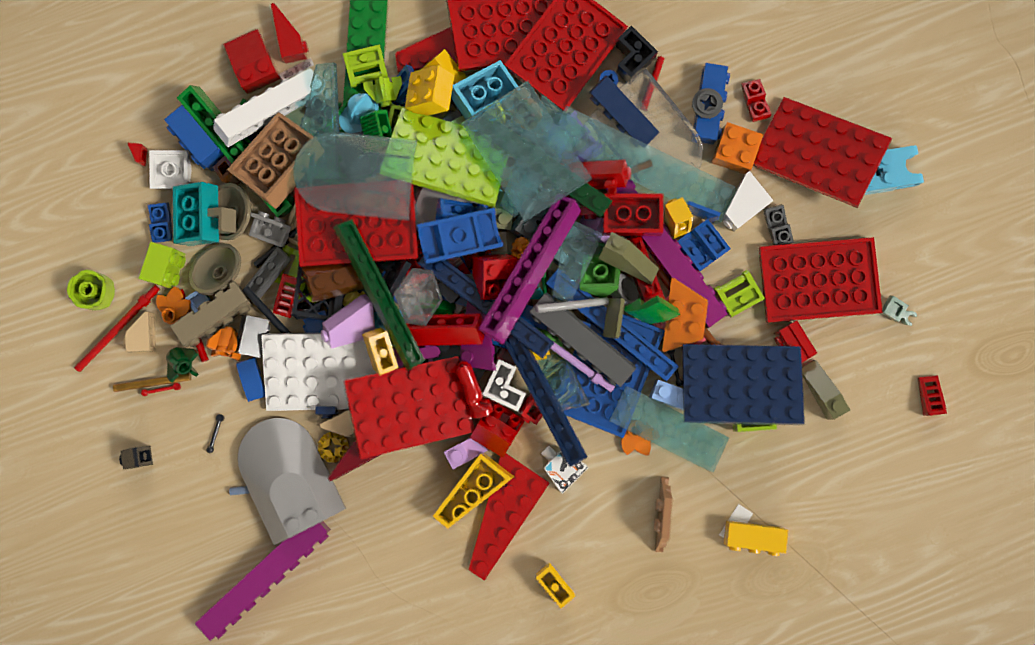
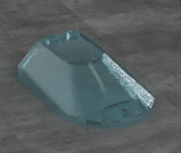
[294,132,417,221]

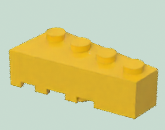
[433,453,514,529]

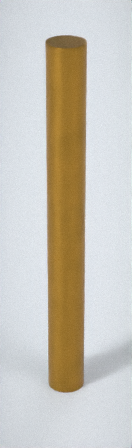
[113,373,192,392]

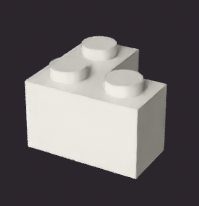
[483,360,526,411]

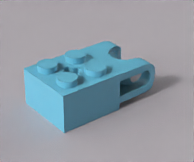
[865,145,924,195]

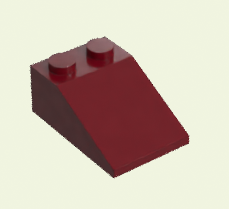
[328,441,382,482]

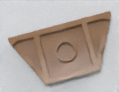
[654,477,673,552]

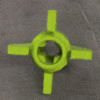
[363,76,402,107]

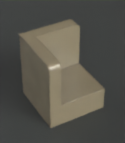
[208,207,236,234]

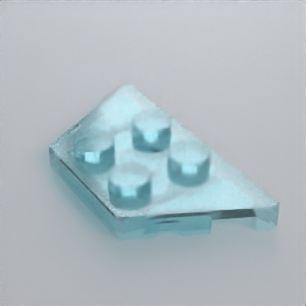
[542,352,590,410]

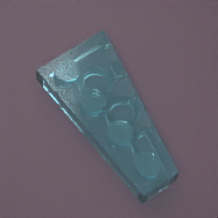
[552,221,603,302]

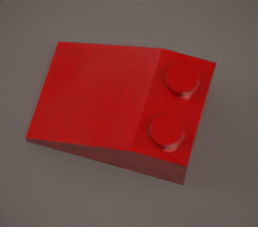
[224,28,281,94]

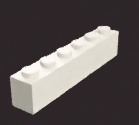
[214,68,324,147]

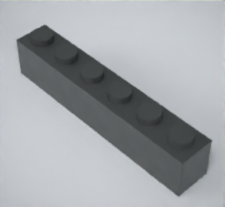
[530,292,636,387]

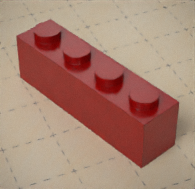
[405,313,485,346]

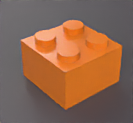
[711,122,763,174]

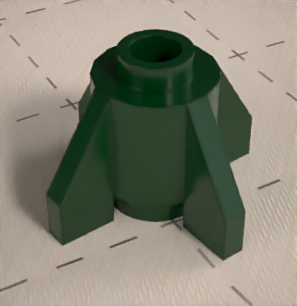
[166,347,199,383]

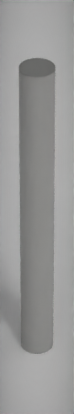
[535,297,609,313]

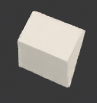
[149,150,192,189]

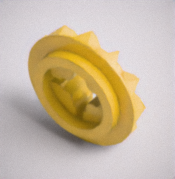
[318,432,349,463]

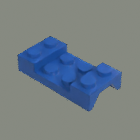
[416,208,503,264]

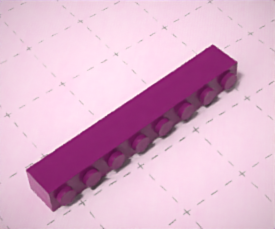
[479,194,581,344]
[194,521,331,641]

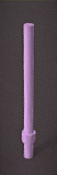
[549,338,615,392]

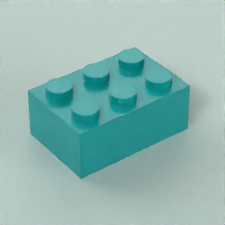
[173,182,219,246]

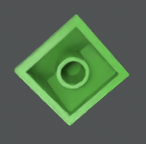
[579,254,620,298]

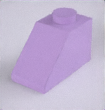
[444,438,488,469]

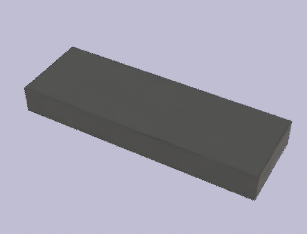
[245,246,292,299]

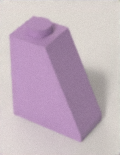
[321,294,375,349]

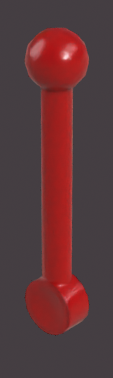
[141,383,181,396]

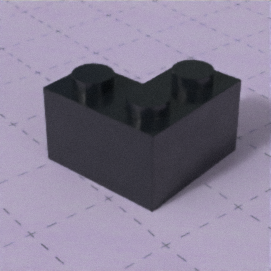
[616,25,658,85]

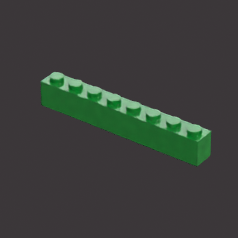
[177,85,295,218]

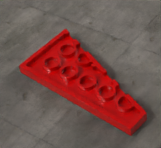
[395,27,457,73]
[468,453,550,581]

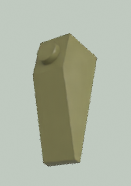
[599,232,659,285]
[802,360,851,420]

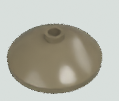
[218,183,251,241]
[189,243,241,295]

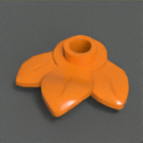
[156,287,191,325]
[621,420,659,456]

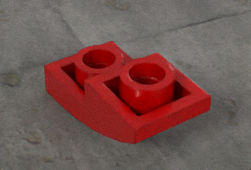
[742,79,771,122]

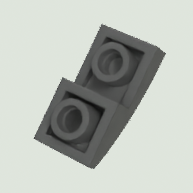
[763,204,794,245]

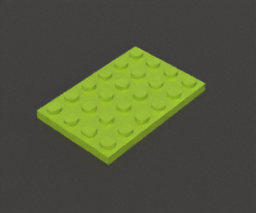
[380,108,509,208]

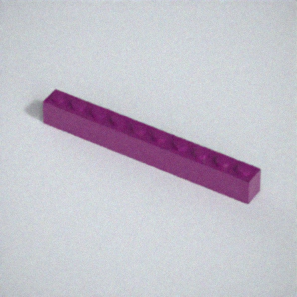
[604,179,728,328]

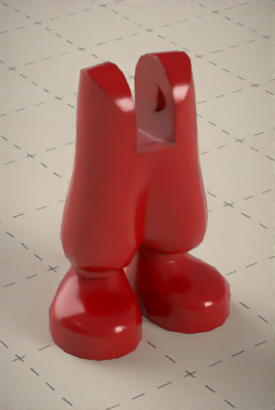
[456,360,493,418]

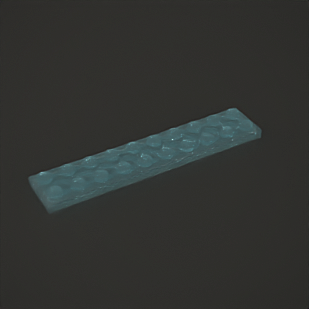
[549,106,738,223]

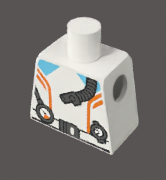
[541,446,589,494]

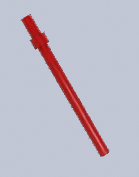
[74,284,161,372]

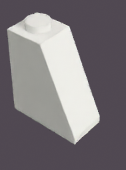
[722,171,773,232]

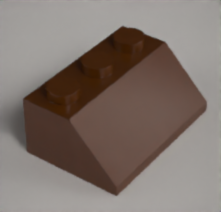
[301,263,365,303]

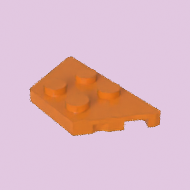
[662,278,709,352]

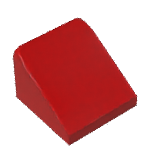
[128,143,148,167]

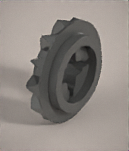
[692,88,723,119]

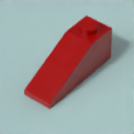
[271,3,309,64]

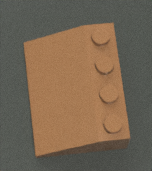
[227,112,326,209]

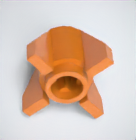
[205,327,241,361]

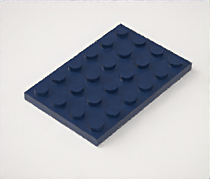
[682,344,805,425]

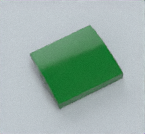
[624,295,680,324]

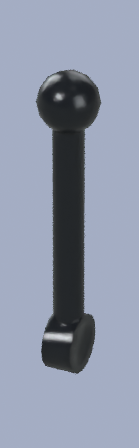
[667,349,683,386]
[206,414,225,453]

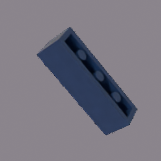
[588,76,660,148]

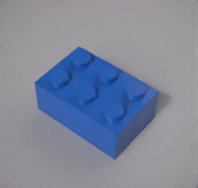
[164,105,225,171]

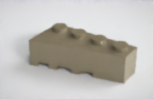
[170,281,253,348]

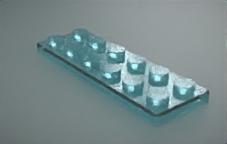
[609,386,729,473]

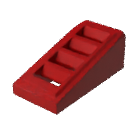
[273,274,302,318]
[918,375,947,416]

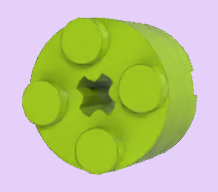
[67,270,115,311]

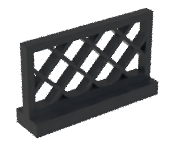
[291,263,343,321]

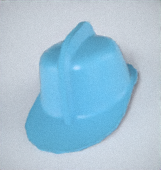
[339,93,379,134]

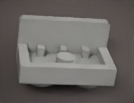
[249,211,292,248]

